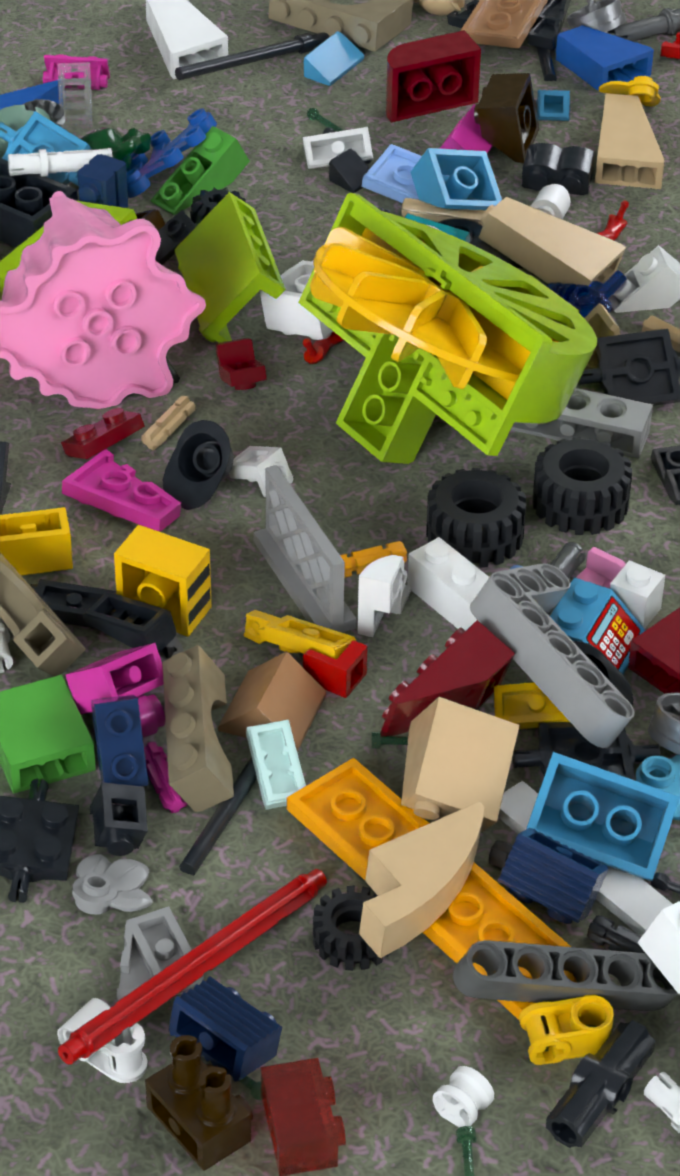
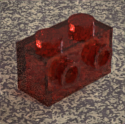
[260,1058,346,1176]

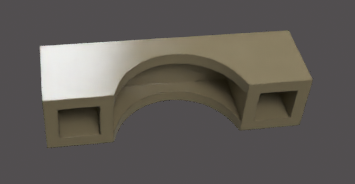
[0,553,86,677]
[163,645,234,812]

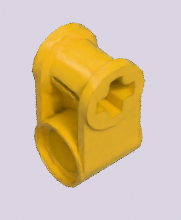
[518,995,614,1065]

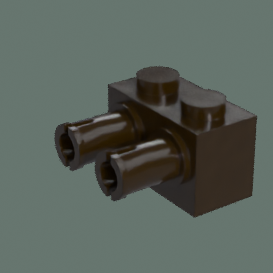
[145,1035,253,1171]

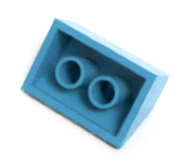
[526,752,680,881]

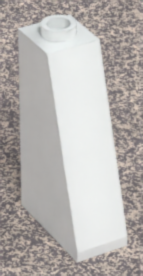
[146,0,228,79]

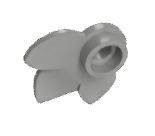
[72,854,153,915]

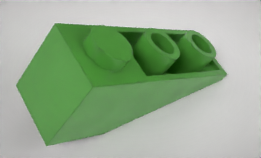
[150,126,250,215]

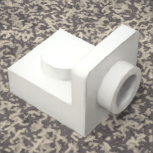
[229,446,293,497]

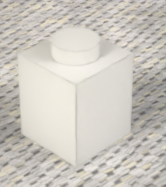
[610,560,665,629]

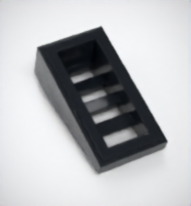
[82,592,176,652]

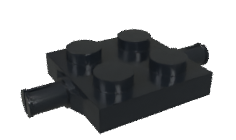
[578,329,680,406]
[513,722,660,781]
[0,779,79,903]

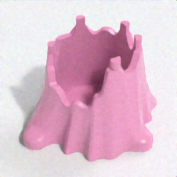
[0,191,206,409]

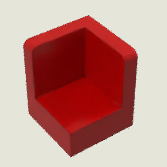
[303,640,368,698]

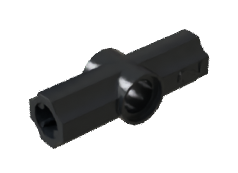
[546,1020,656,1148]

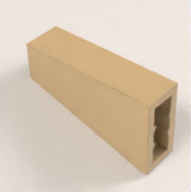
[595,93,664,189]
[479,197,626,304]

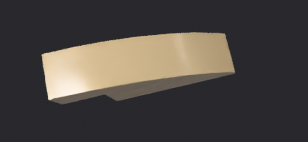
[359,801,485,958]

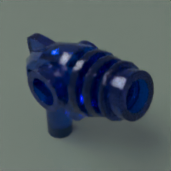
[547,270,627,318]

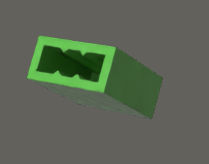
[0,675,96,794]

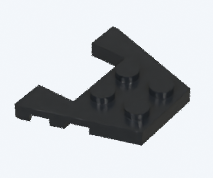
[447,0,571,50]

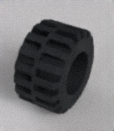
[532,437,632,535]
[426,468,526,568]

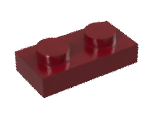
[61,408,145,460]

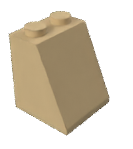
[401,697,520,832]

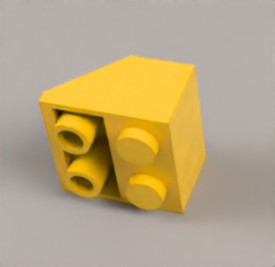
[0,507,73,575]

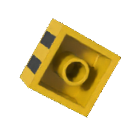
[114,524,212,637]

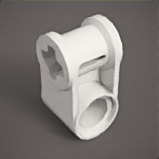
[57,998,148,1083]

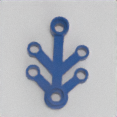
[126,108,217,198]

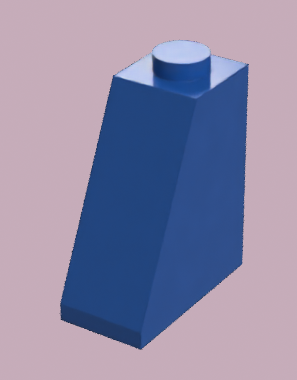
[556,25,654,93]

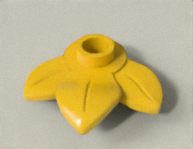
[598,76,661,107]

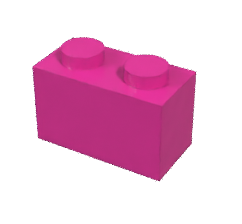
[65,643,164,715]

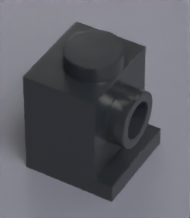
[90,782,148,856]

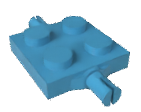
[0,111,91,186]

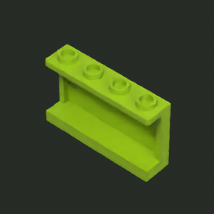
[174,192,286,343]

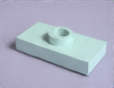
[246,720,306,810]

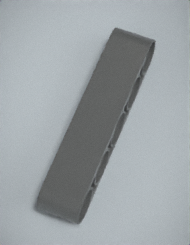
[453,940,678,1011]

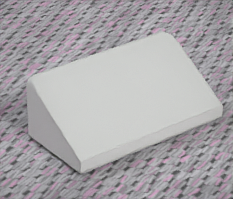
[303,127,373,169]

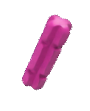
[144,742,187,813]

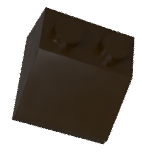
[474,73,539,163]

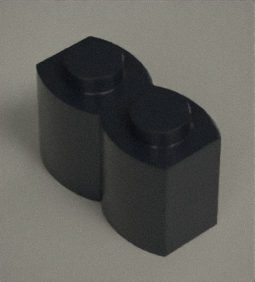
[522,143,595,195]

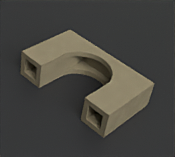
[268,0,413,52]

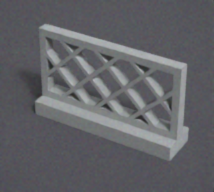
[253,465,357,633]

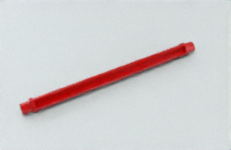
[58,869,327,1065]

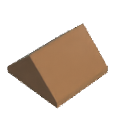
[218,651,326,751]

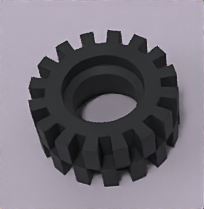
[313,885,390,971]

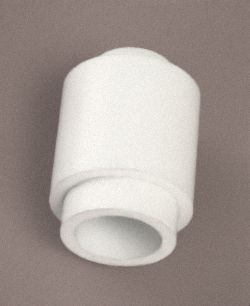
[530,184,571,219]

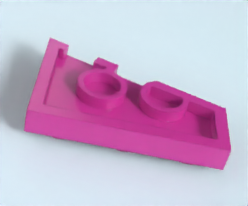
[62,449,181,532]

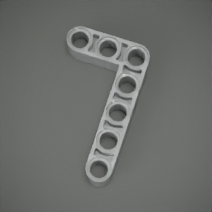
[470,563,635,748]

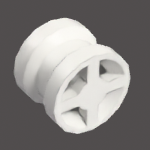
[433,1066,494,1129]

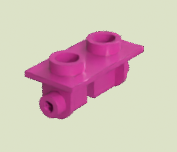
[43,54,110,90]

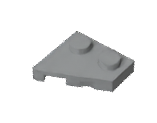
[116,906,204,1001]

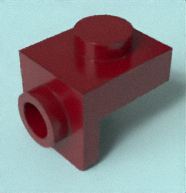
[216,338,267,390]

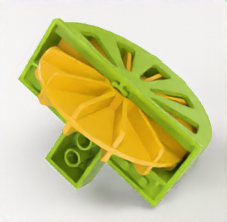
[298,193,597,464]

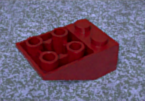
[380,620,515,738]

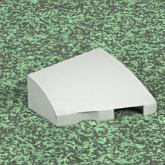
[358,555,411,637]

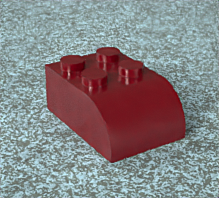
[386,30,481,123]

